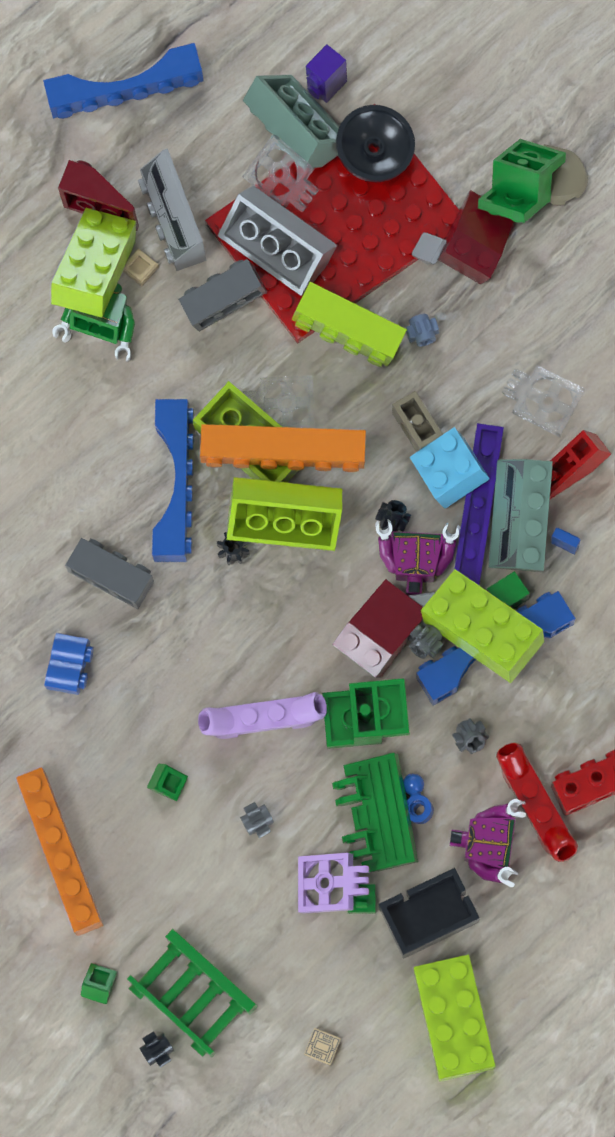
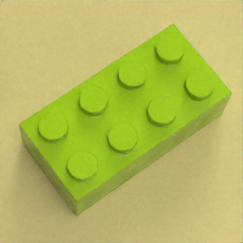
[51,208,136,317]
[291,282,407,367]
[193,381,299,483]
[227,477,342,551]
[421,569,544,683]
[413,954,495,1082]

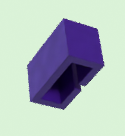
[306,44,347,103]

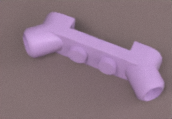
[198,692,327,739]

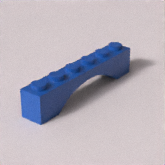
[43,43,204,119]
[152,399,194,562]
[416,591,575,706]

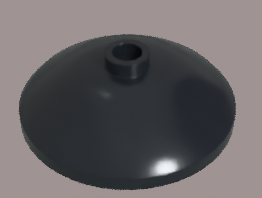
[336,105,415,182]

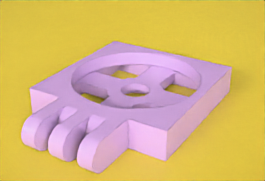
[298,853,369,914]

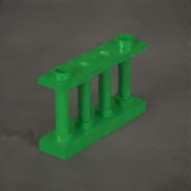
[127,928,257,1058]

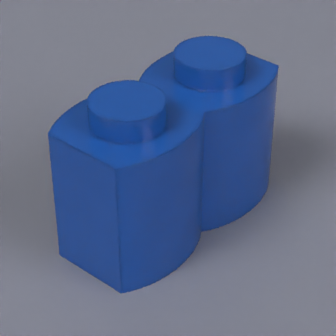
[44,633,94,695]

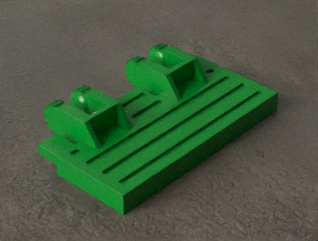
[332,753,418,874]

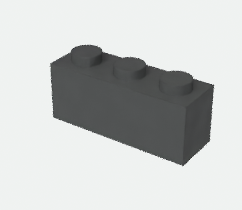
[178,259,267,332]
[65,538,154,609]

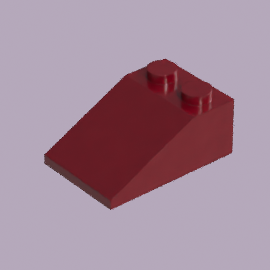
[58,160,139,231]
[438,190,514,285]
[332,579,423,678]

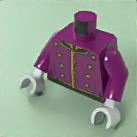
[375,520,460,595]
[449,799,526,887]

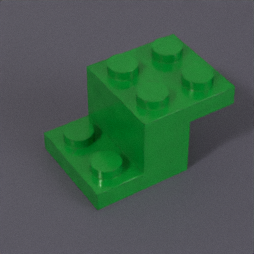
[478,139,566,223]
[322,678,410,749]

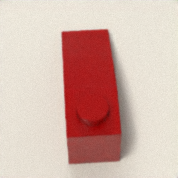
[550,430,612,499]

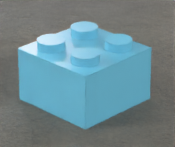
[410,427,490,509]

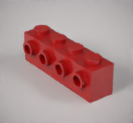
[551,750,615,816]

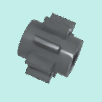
[408,625,443,659]
[452,718,489,754]
[240,802,274,838]

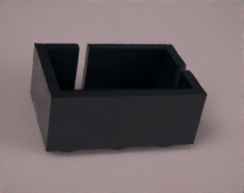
[379,867,480,959]

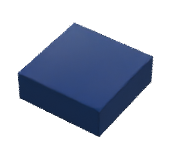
[550,528,580,555]

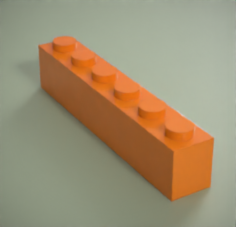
[200,424,366,472]
[16,767,104,936]

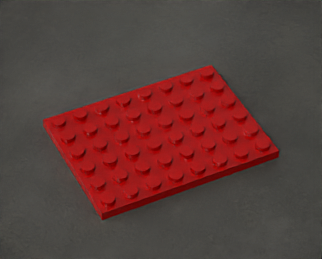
[205,104,459,344]

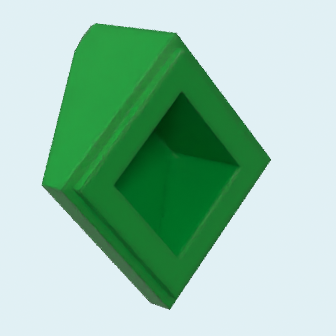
[147,763,188,801]
[81,963,117,1004]

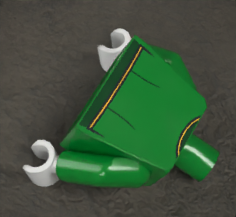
[52,283,135,362]

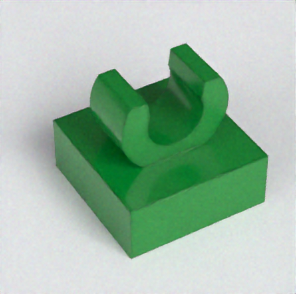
[348,884,376,914]

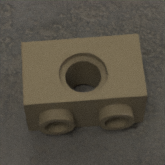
[392,391,443,452]

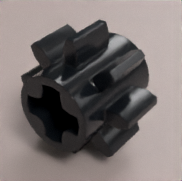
[375,500,411,533]
[217,532,250,566]
[139,1031,174,1068]

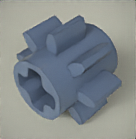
[406,314,439,347]

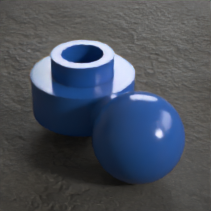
[403,773,434,824]

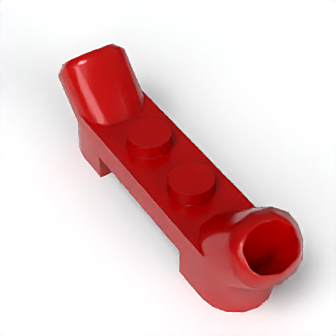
[496,743,578,862]

